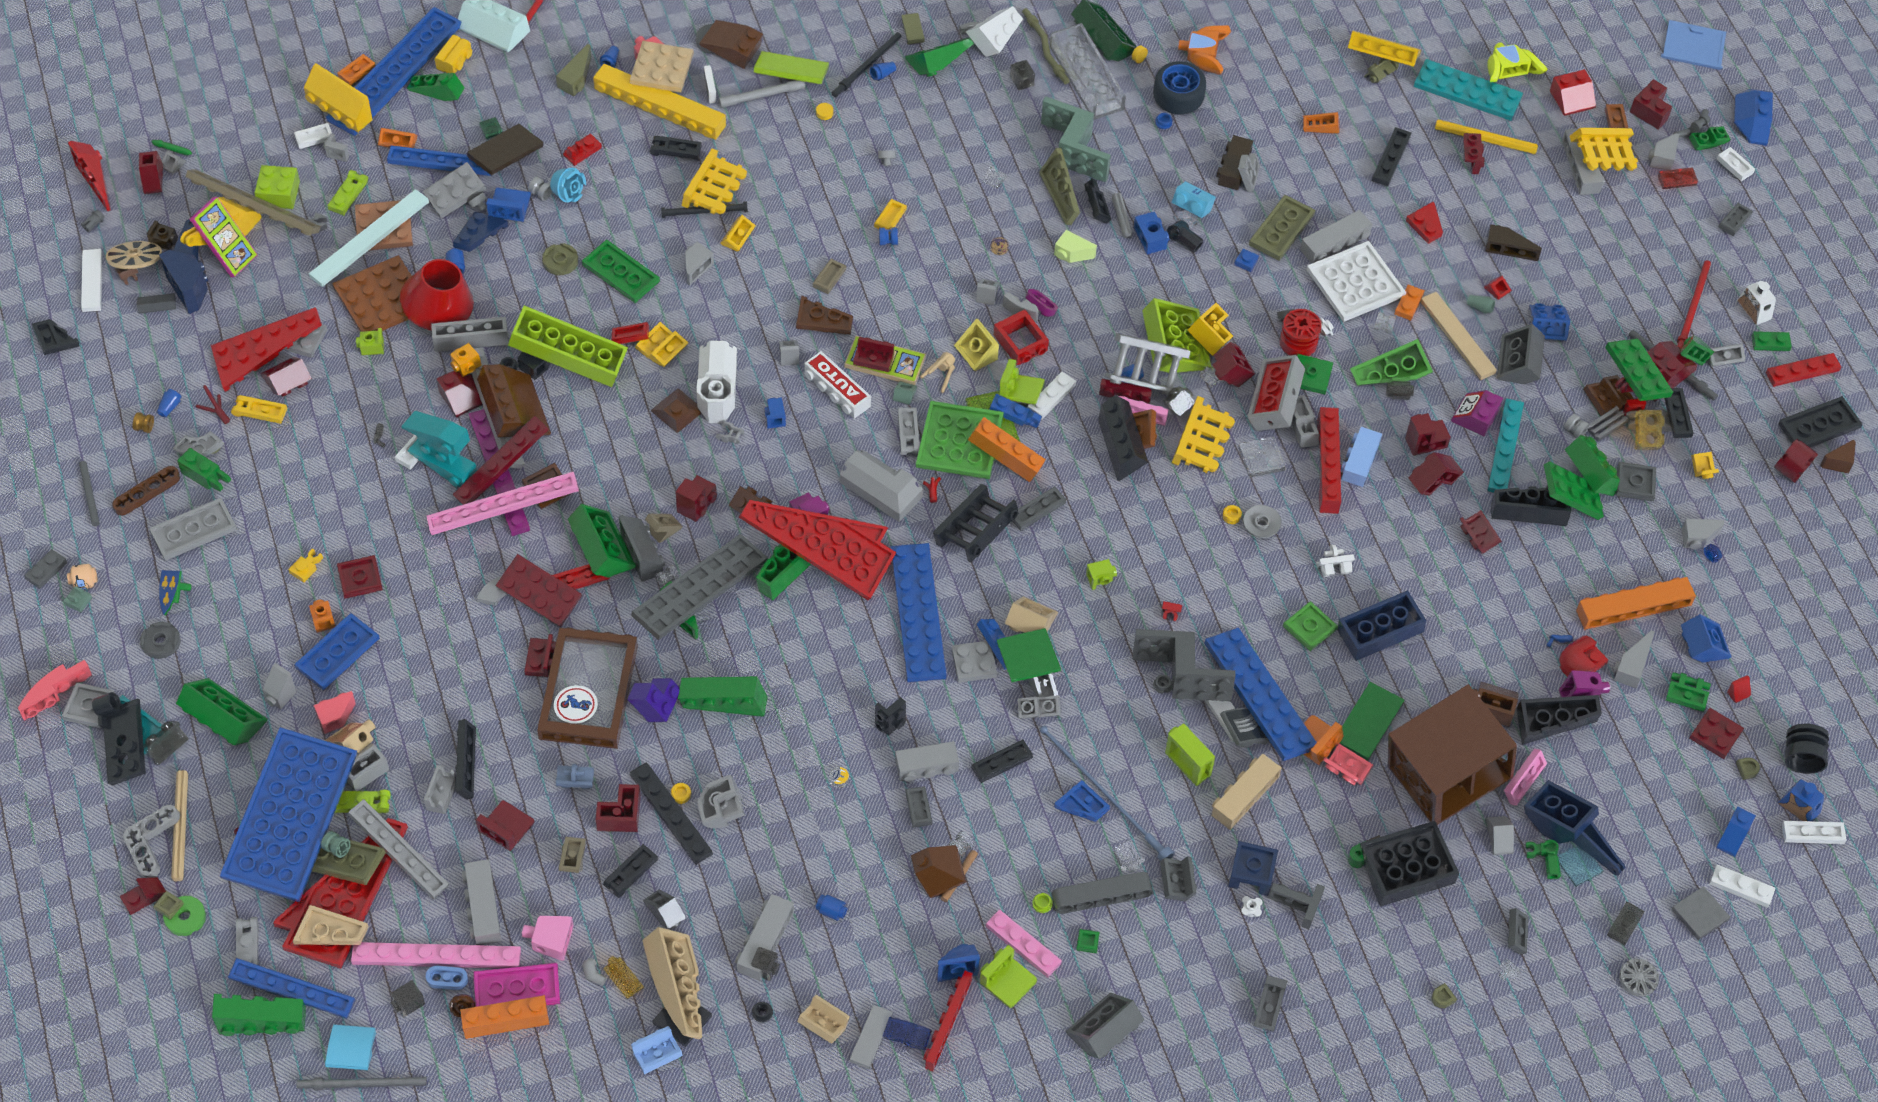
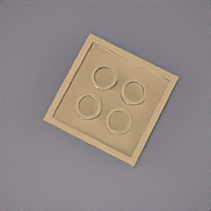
[630,41,694,93]

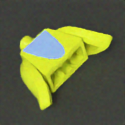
[1487,42,1548,82]

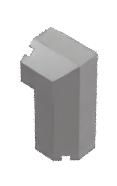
[840,450,923,522]

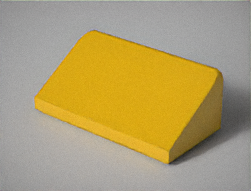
[720,215,756,252]

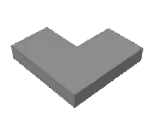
[1238,153,1260,192]

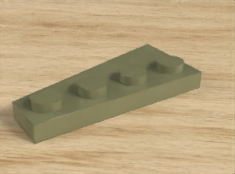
[1039,148,1080,225]

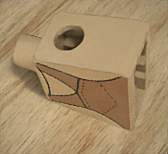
[324,719,376,753]

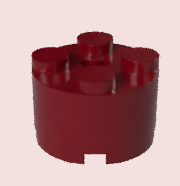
[1774,439,1818,483]

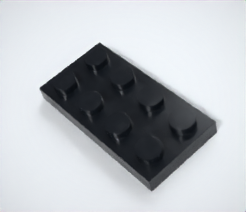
[1778,396,1862,447]

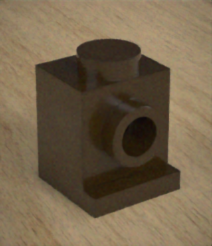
[146,220,178,250]

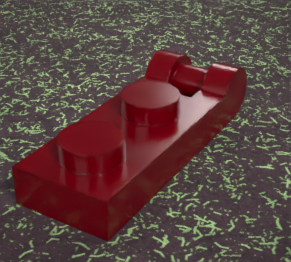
[1099,378,1152,404]

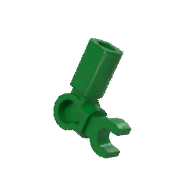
[1525,840,1561,879]

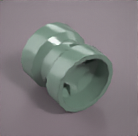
[321,831,351,858]

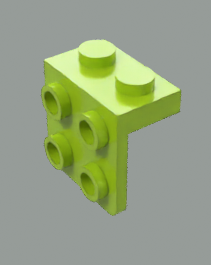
[980,945,1037,1008]

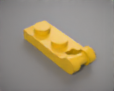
[231,395,287,424]

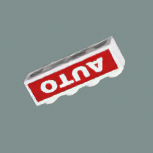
[804,351,871,419]

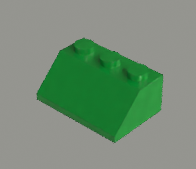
[1564,435,1620,496]

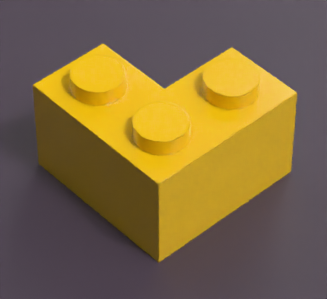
[1188,303,1233,356]

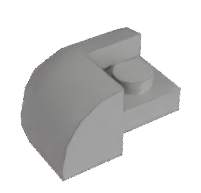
[697,774,745,828]

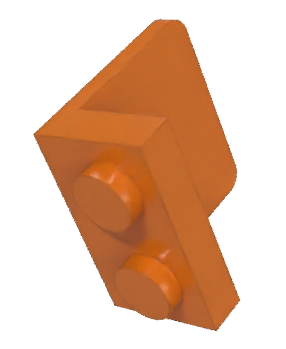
[1303,715,1344,765]

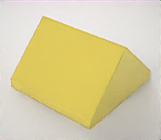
[954,319,999,371]

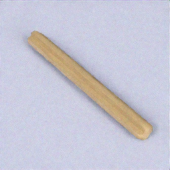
[171,770,188,882]

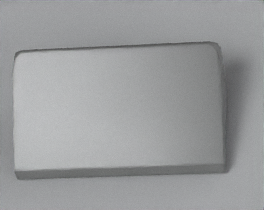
[1708,343,1746,367]

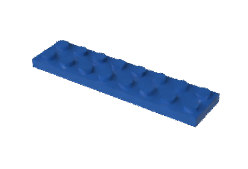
[891,543,947,682]
[1204,628,1317,761]

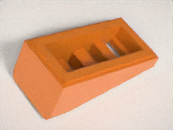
[1303,112,1340,133]

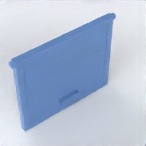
[1661,20,1726,70]

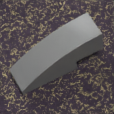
[1291,395,1319,448]

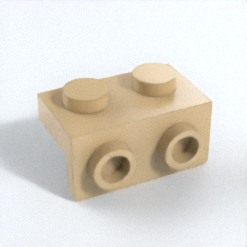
[797,995,850,1044]

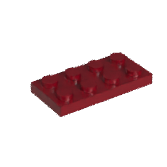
[495,554,582,628]

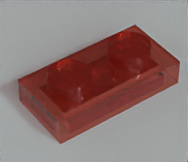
[1658,167,1698,189]

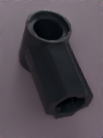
[1167,220,1203,253]

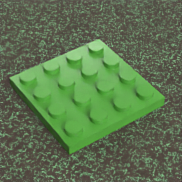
[916,401,1004,479]

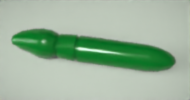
[151,140,192,155]

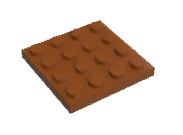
[332,255,412,332]

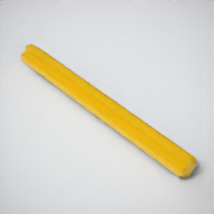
[1435,119,1538,154]

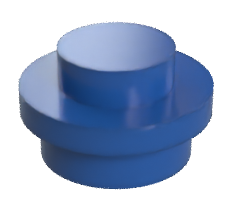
[1155,113,1173,129]

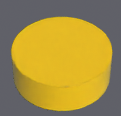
[1132,45,1148,63]
[816,103,833,120]
[1222,505,1242,524]
[671,783,691,804]

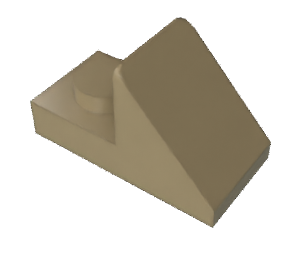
[645,513,683,543]
[558,837,586,873]

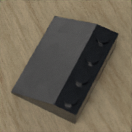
[1360,821,1459,907]

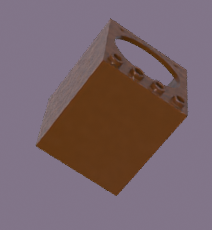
[1387,684,1517,825]

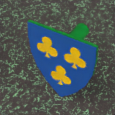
[159,570,192,616]

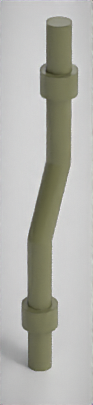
[1022,8,1070,85]

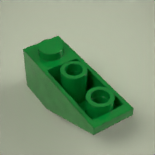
[407,73,465,101]

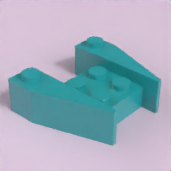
[401,411,477,487]

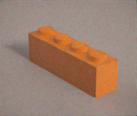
[968,417,1046,482]
[460,995,550,1039]

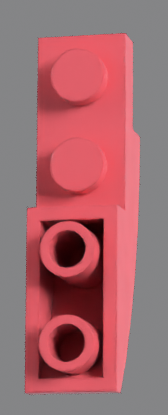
[18,660,92,720]

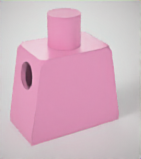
[522,916,574,961]

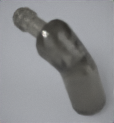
[373,423,385,448]

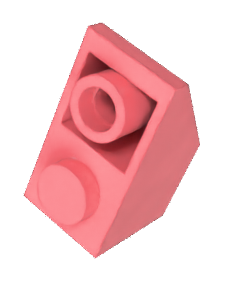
[314,691,356,734]

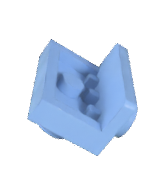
[631,1026,683,1074]

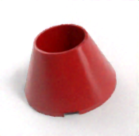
[400,259,474,331]

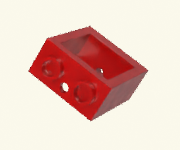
[993,309,1049,365]

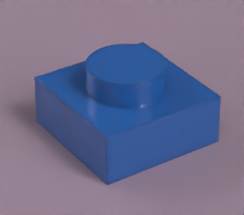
[1235,249,1259,272]

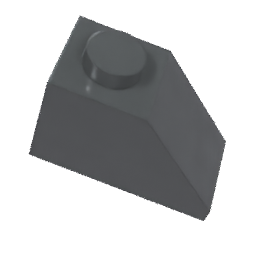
[643,889,686,929]

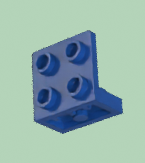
[486,188,531,222]
[1529,303,1570,341]

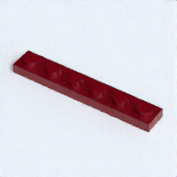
[452,416,549,505]

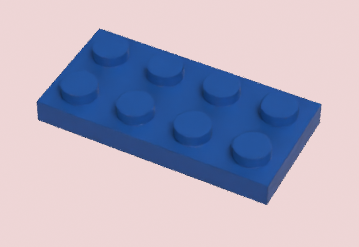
[294,613,380,690]

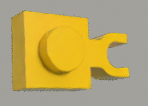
[288,548,323,583]

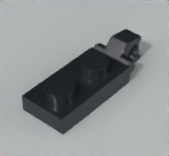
[1084,178,1111,224]

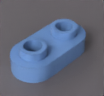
[425,966,468,990]

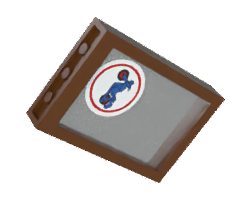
[537,627,638,749]

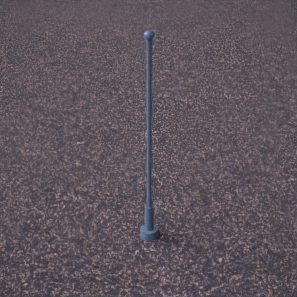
[1040,726,1175,861]

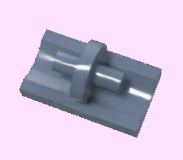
[555,764,594,790]

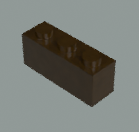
[1216,135,1254,190]

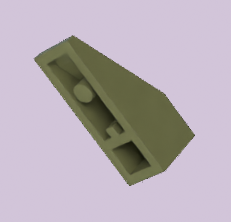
[556,44,592,96]

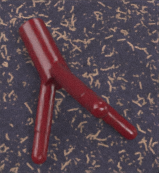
[196,385,230,424]

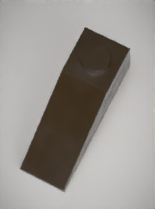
[1485,224,1542,261]

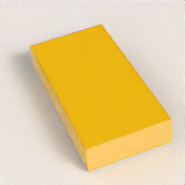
[874,199,907,234]

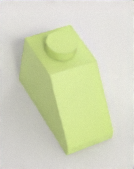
[1054,230,1097,263]

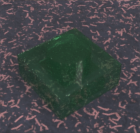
[479,117,502,139]

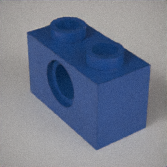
[1133,211,1169,254]

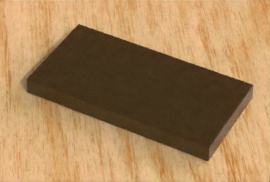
[467,124,544,176]

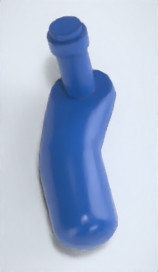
[1546,634,1573,647]

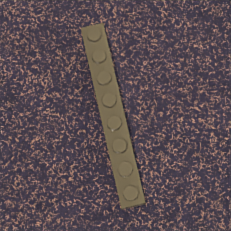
[185,169,321,236]

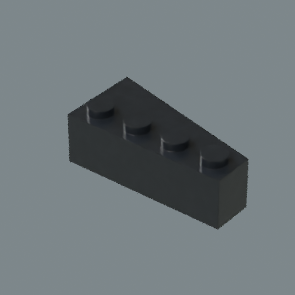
[1491,485,1571,526]
[1516,695,1602,745]

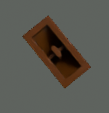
[1820,439,1856,474]

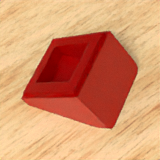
[1484,275,1512,300]
[1727,675,1751,703]

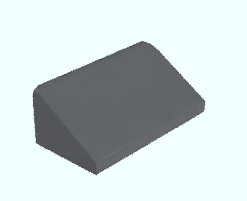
[137,293,176,314]

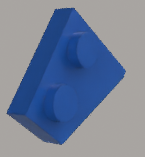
[1054,780,1110,822]

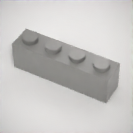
[1562,128,1605,195]
[1300,210,1372,263]
[431,317,509,352]
[462,859,502,945]
[735,894,794,981]

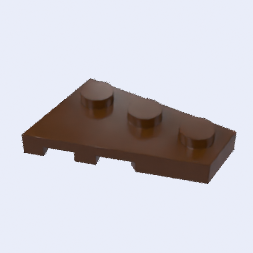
[796,295,853,335]

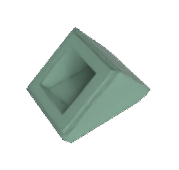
[893,381,917,405]

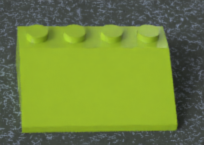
[1142,298,1212,373]

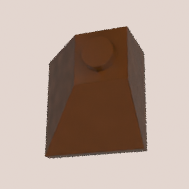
[651,388,702,433]
[911,845,966,898]

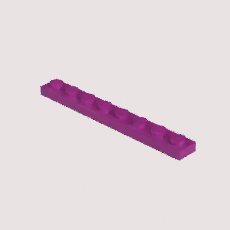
[468,409,530,536]

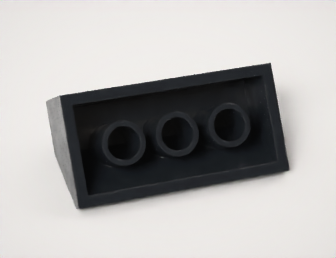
[1098,395,1149,481]

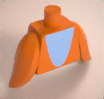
[1178,25,1231,75]

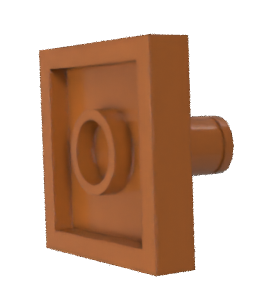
[1133,409,1157,449]

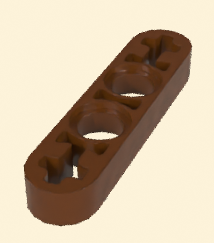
[112,466,180,516]

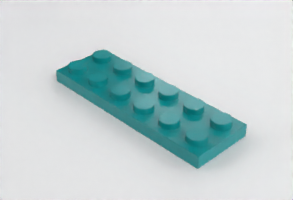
[1414,59,1523,121]

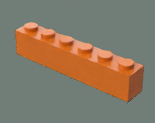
[1576,577,1696,630]

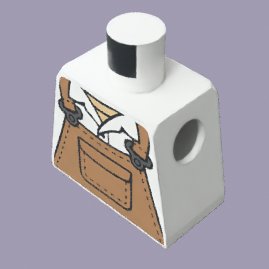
[1737,281,1776,325]

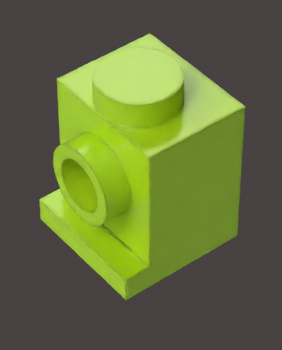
[356,328,384,355]
[1086,559,1117,590]

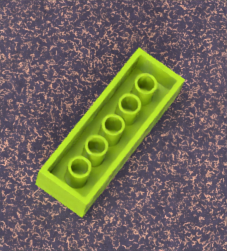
[508,305,628,387]

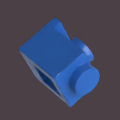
[764,397,786,429]

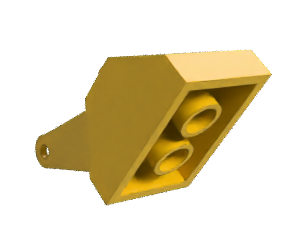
[180,197,262,247]

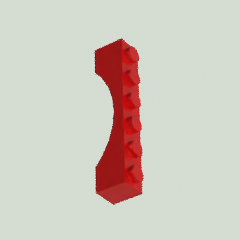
[1317,407,1341,514]

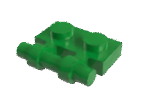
[1665,672,1711,712]

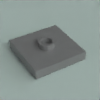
[1616,462,1656,501]

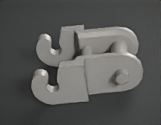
[716,421,744,444]

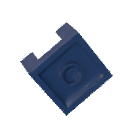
[1228,841,1278,896]

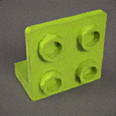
[1000,359,1045,404]

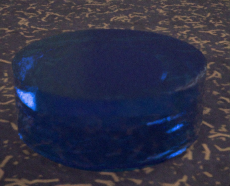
[1704,543,1722,563]

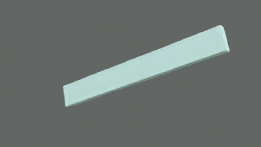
[309,189,429,287]

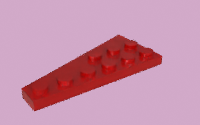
[211,307,322,392]

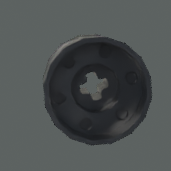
[1785,723,1829,774]

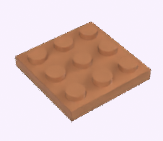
[355,200,413,251]

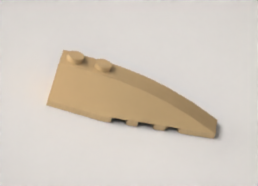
[642,927,702,1039]

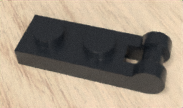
[650,136,702,160]
[603,844,658,898]

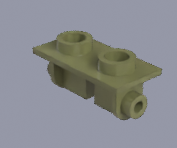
[1364,58,1399,83]

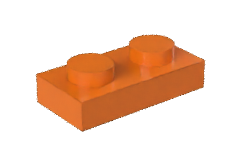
[337,54,376,85]
[1394,284,1425,321]

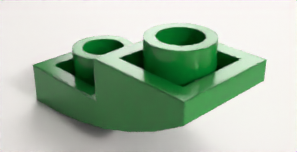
[1689,126,1731,151]

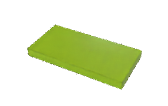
[754,51,829,84]

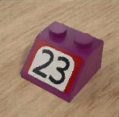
[1451,390,1503,437]

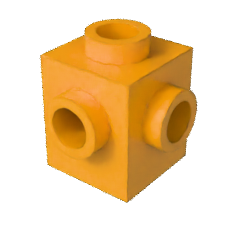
[450,343,482,377]

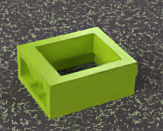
[1165,723,1215,786]

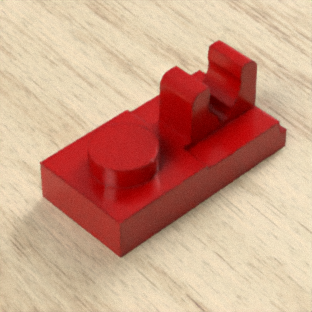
[563,133,602,166]

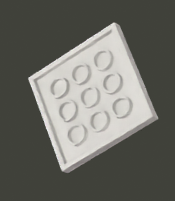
[1306,241,1406,322]

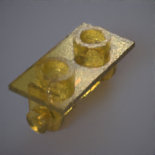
[603,956,644,999]

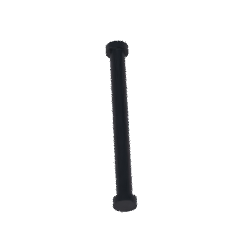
[661,201,748,218]

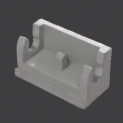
[424,765,456,814]

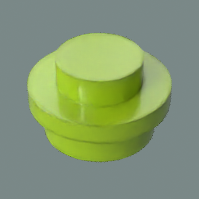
[1032,893,1053,913]

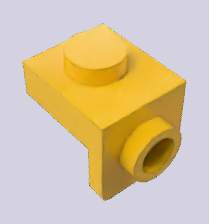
[1691,452,1719,479]

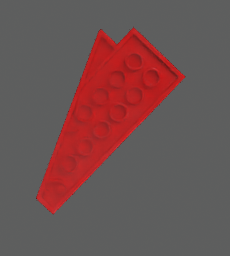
[739,500,896,600]

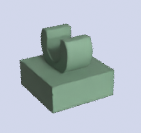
[63,586,92,612]

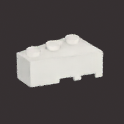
[966,6,1023,57]

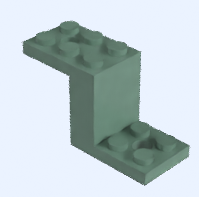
[1041,96,1111,182]

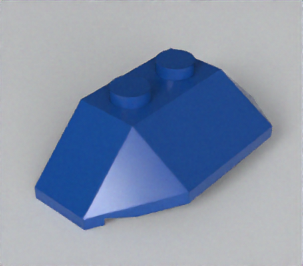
[1734,89,1773,146]

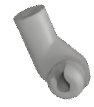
[959,22,981,34]
[582,958,607,986]

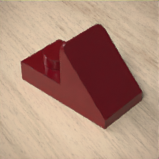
[120,877,166,915]

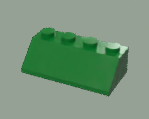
[568,504,636,578]
[176,678,268,745]

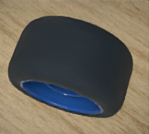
[1153,61,1206,115]

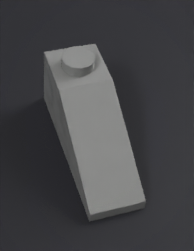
[1612,630,1655,688]

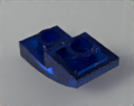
[883,1017,932,1050]

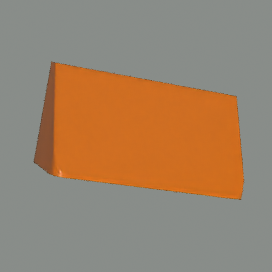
[378,128,418,148]

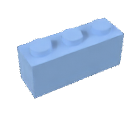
[1340,427,1382,487]

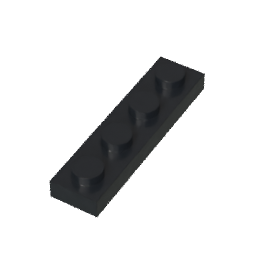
[1372,127,1412,186]
[455,719,476,800]

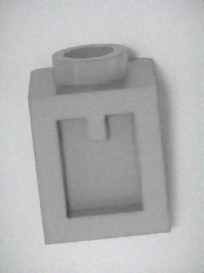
[323,133,349,162]

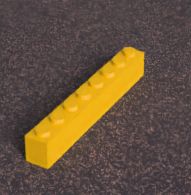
[593,64,726,140]

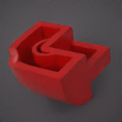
[1559,635,1608,677]

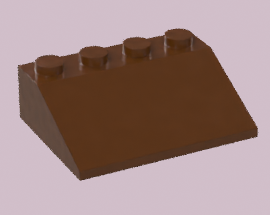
[477,364,551,438]

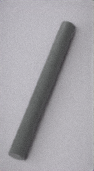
[79,461,100,526]

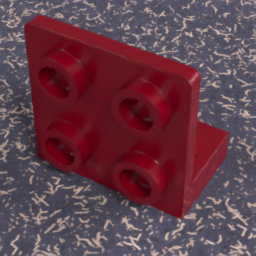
[476,800,535,851]

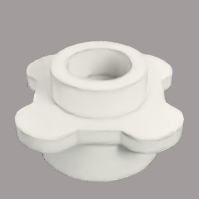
[1320,317,1333,336]
[1241,896,1262,917]

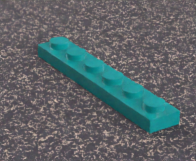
[1487,398,1524,493]

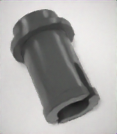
[81,210,105,232]

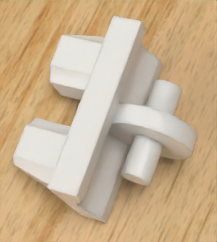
[1316,545,1355,577]

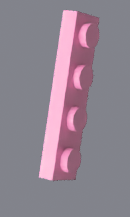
[986,909,1062,978]

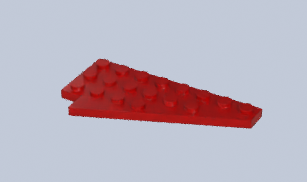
[273,818,408,969]

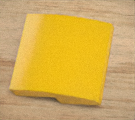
[635,322,689,367]

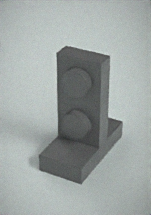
[1268,883,1325,930]
[1254,975,1288,1032]

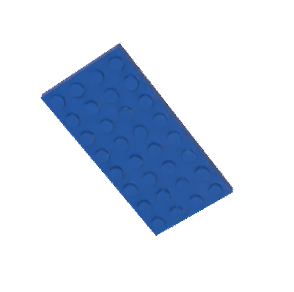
[220,727,358,902]

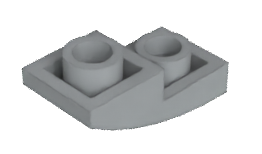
[1003,292,1039,323]
[1018,695,1061,719]

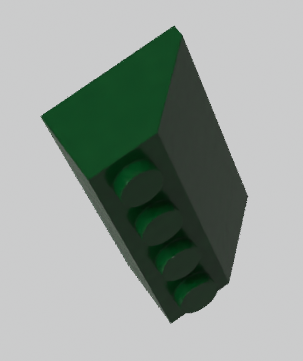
[1071,0,1137,62]

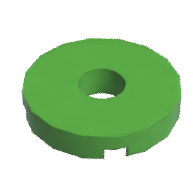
[163,896,206,936]

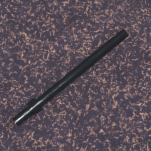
[832,32,902,97]

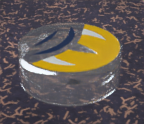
[829,767,849,788]

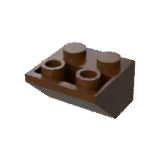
[1478,682,1519,727]

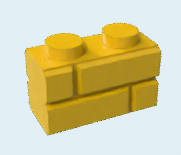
[434,35,472,73]

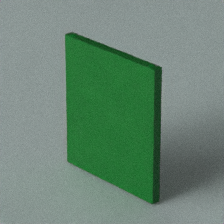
[996,628,1061,683]

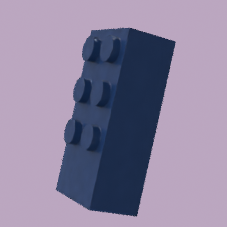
[1337,590,1427,661]

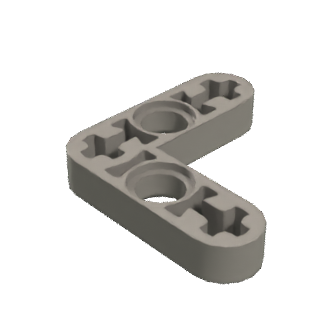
[123,805,180,878]

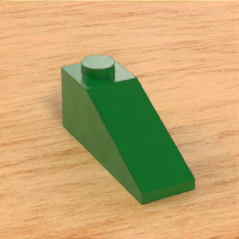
[1680,335,1714,365]

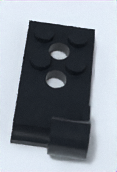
[92,692,146,785]

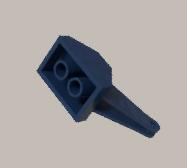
[159,219,208,314]
[1524,780,1626,876]

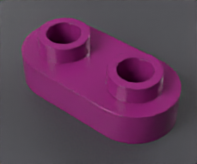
[1025,289,1058,317]

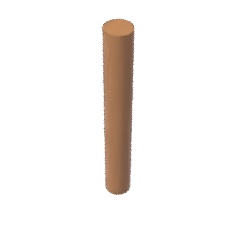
[940,850,978,902]

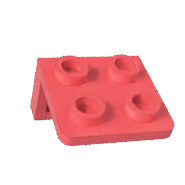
[1323,744,1374,786]

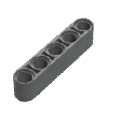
[1051,872,1153,914]

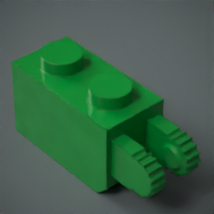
[177,448,231,491]

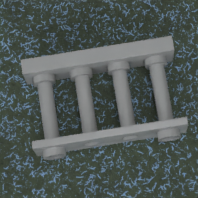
[1105,333,1191,396]

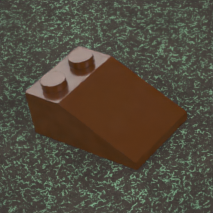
[699,20,763,69]

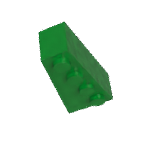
[756,544,811,600]
[678,676,768,717]
[212,994,306,1036]

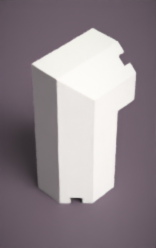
[697,341,737,423]

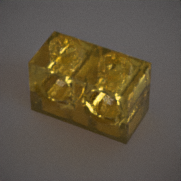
[1635,410,1665,450]

